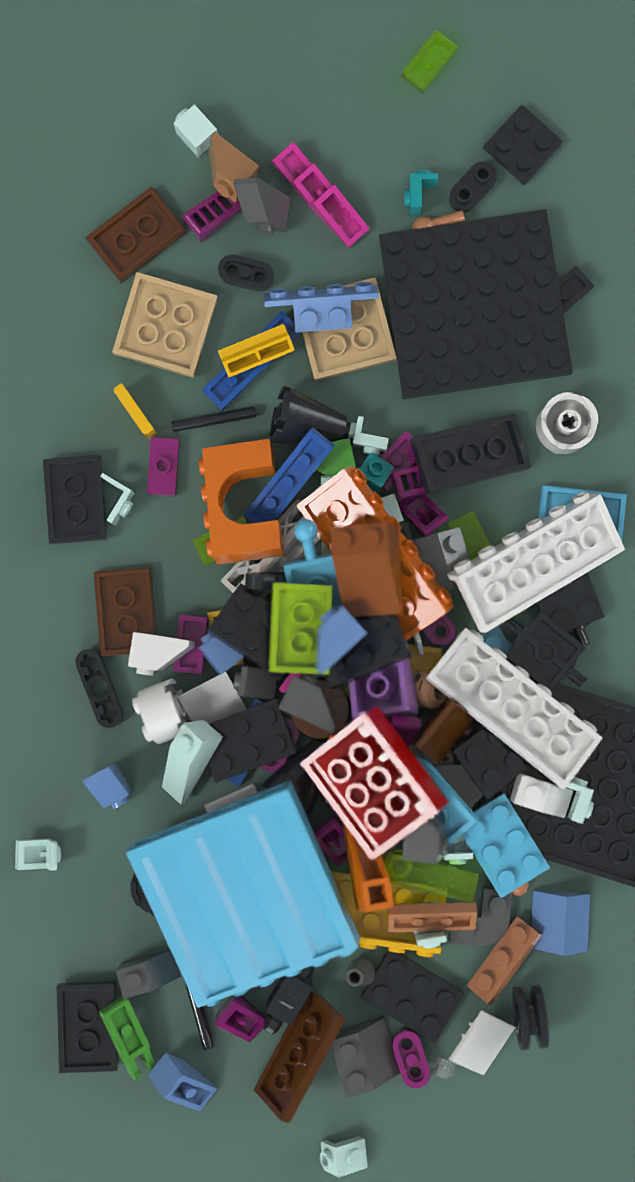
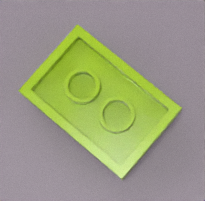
[269,583,332,674]

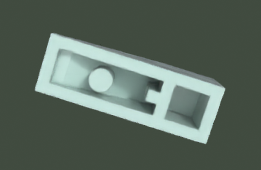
[162,719,223,805]

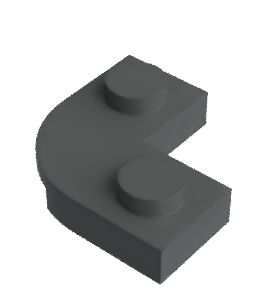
[449,887,513,946]

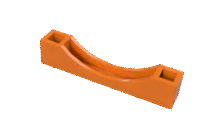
[328,734,394,912]

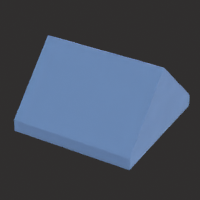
[531,890,590,956]

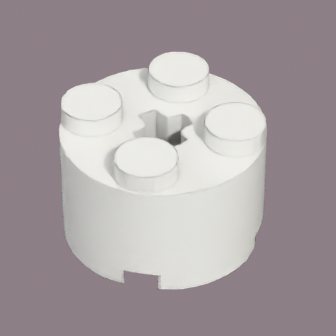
[536,392,598,454]
[132,678,191,744]

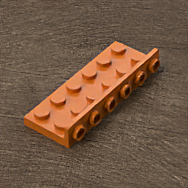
[296,465,454,640]

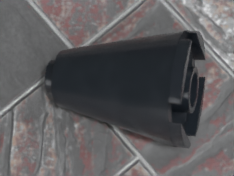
[270,386,350,443]
[260,738,327,818]

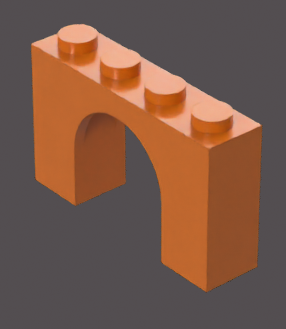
[199,439,285,565]

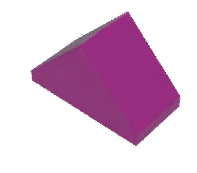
[398,494,449,538]
[313,814,348,866]
[214,995,266,1042]

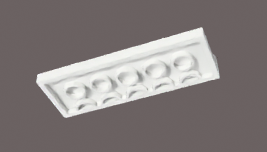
[447,491,625,633]
[425,628,602,789]

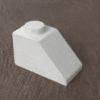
[128,632,196,676]
[509,773,573,818]

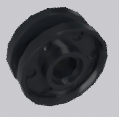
[512,985,549,1051]

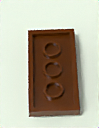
[254,989,346,1124]

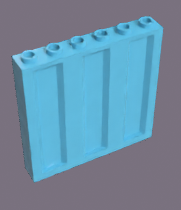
[126,780,360,1008]

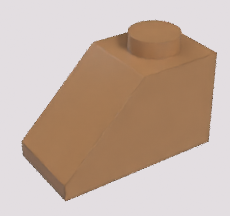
[209,132,259,203]

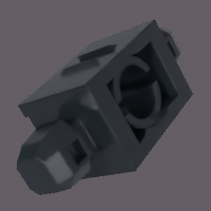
[263,965,315,1034]

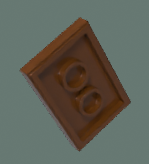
[85,186,187,283]
[94,567,157,657]

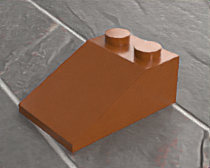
[331,522,402,617]

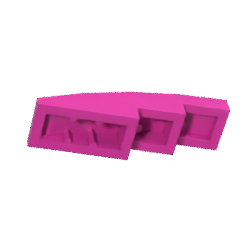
[271,142,370,247]

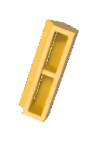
[218,324,295,377]

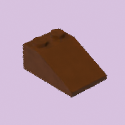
[412,697,474,764]

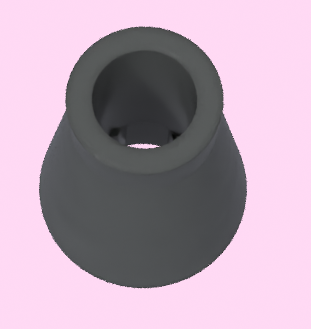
[346,958,375,987]

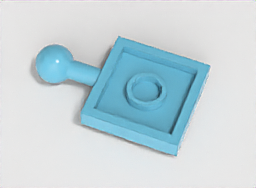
[283,519,343,610]

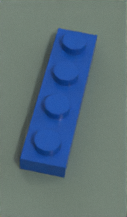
[202,311,302,412]
[243,428,335,523]

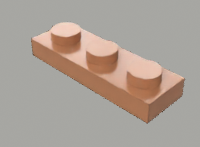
[388,902,477,932]
[467,916,542,1005]

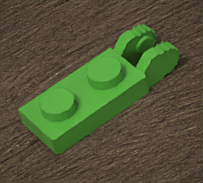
[99,996,156,1081]

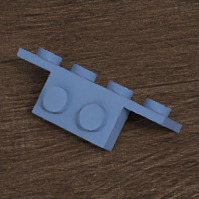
[264,282,379,333]

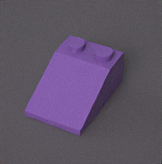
[349,658,419,720]

